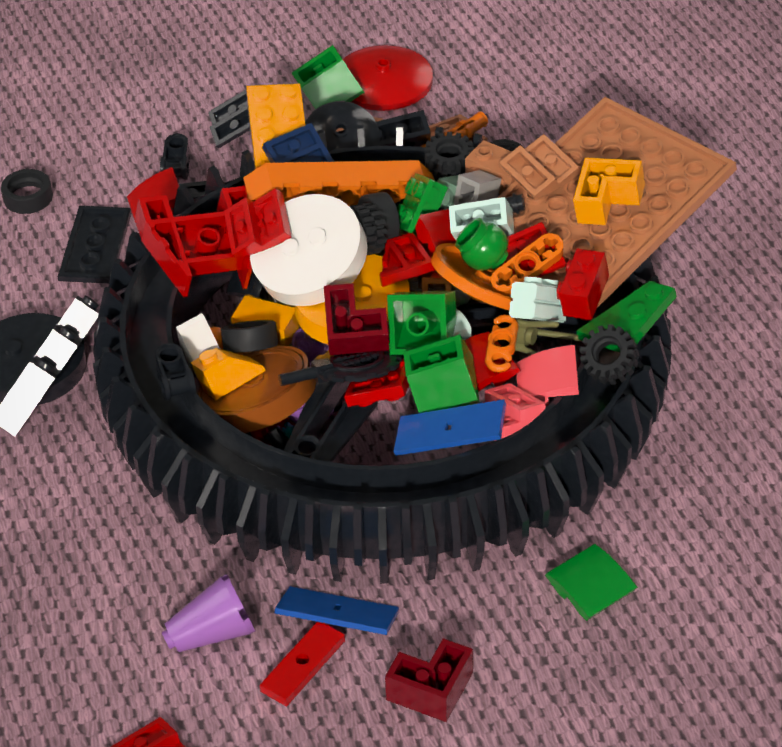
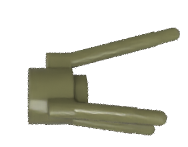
[509,319,582,356]

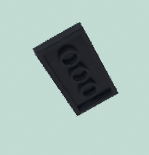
[57,205,132,284]

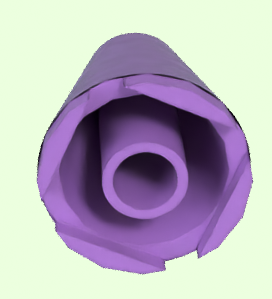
[162,574,255,652]

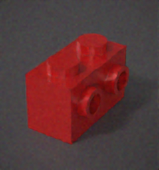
[557,248,609,320]

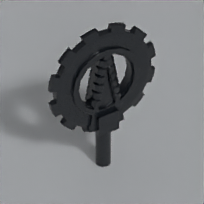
[278,347,401,386]

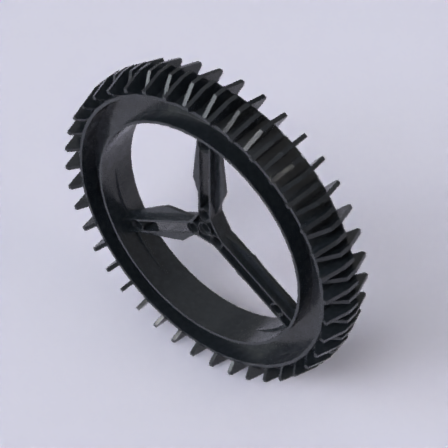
[93,124,672,584]

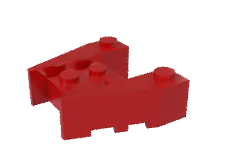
[135,186,252,297]

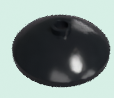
[305,101,380,151]

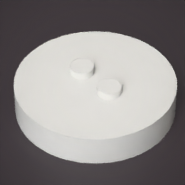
[250,194,368,306]

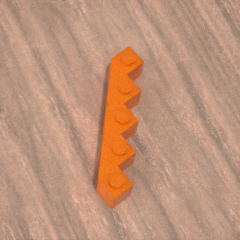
[243,160,435,206]

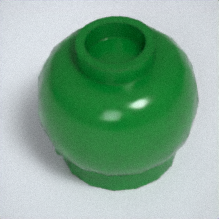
[455,218,508,271]

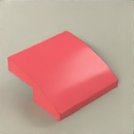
[516,345,579,406]
[482,383,545,441]

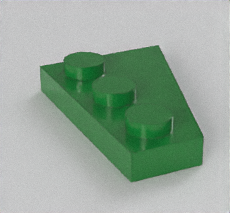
[576,281,677,352]

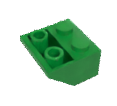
[292,45,365,110]
[403,334,480,413]

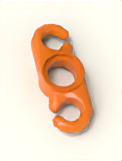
[485,315,519,372]

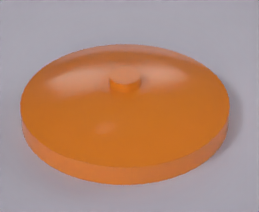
[431,243,513,310]

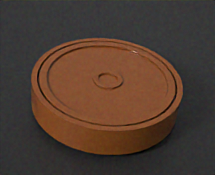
[197,345,316,433]

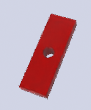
[260,622,345,707]

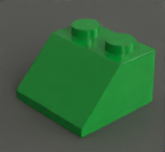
[387,291,456,355]

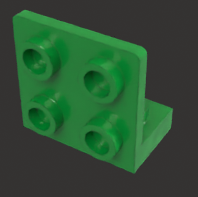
[397,173,448,235]

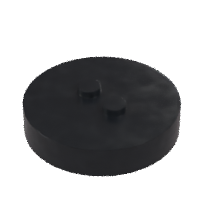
[0,313,87,405]

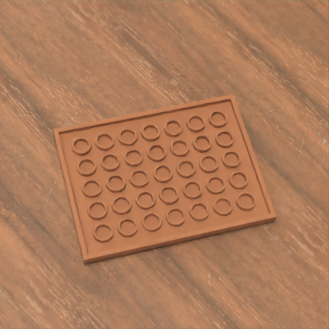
[497,97,737,307]

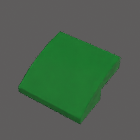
[545,544,638,621]

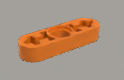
[491,233,563,297]

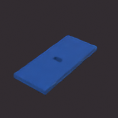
[393,399,506,456]
[275,586,399,635]

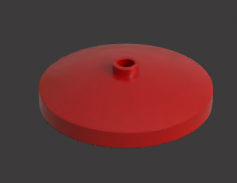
[343,45,433,111]

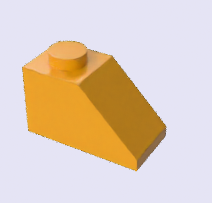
[191,348,266,400]

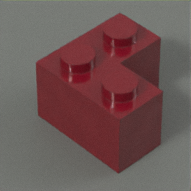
[324,283,389,355]
[385,638,473,722]

